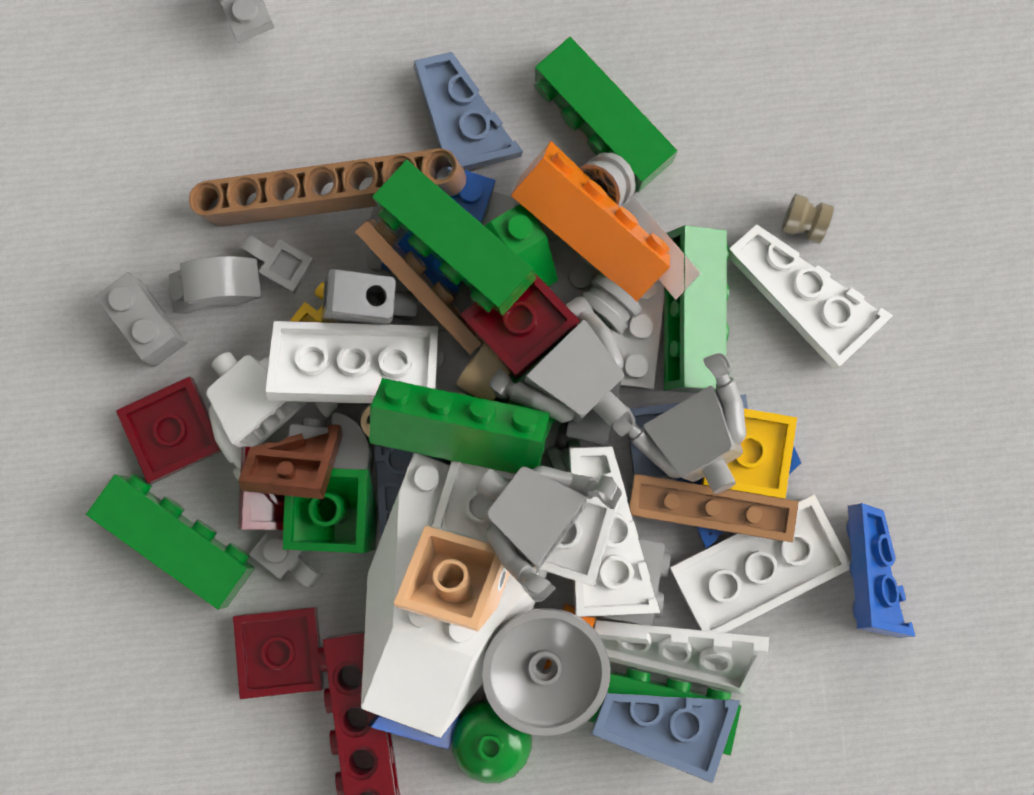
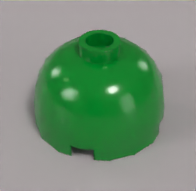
[451,699,532,784]

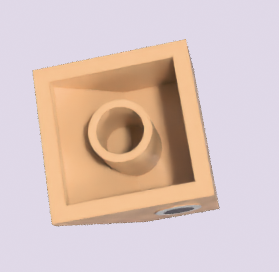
[393,525,510,632]

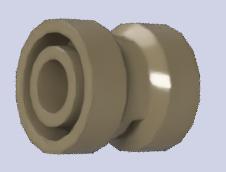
[781,194,834,244]

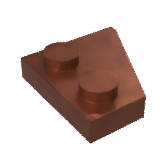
[238,424,343,499]

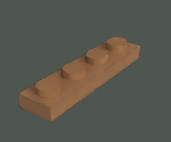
[355,219,483,354]
[629,474,799,543]

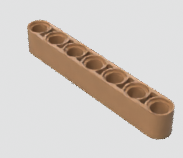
[189,149,467,227]

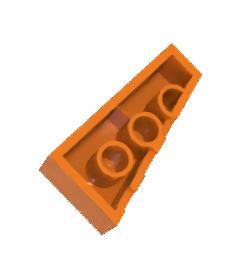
[510,141,670,302]

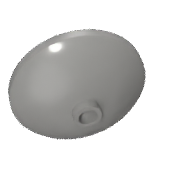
[482,608,610,736]

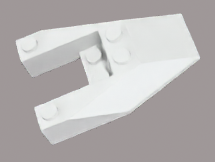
[361,453,548,738]

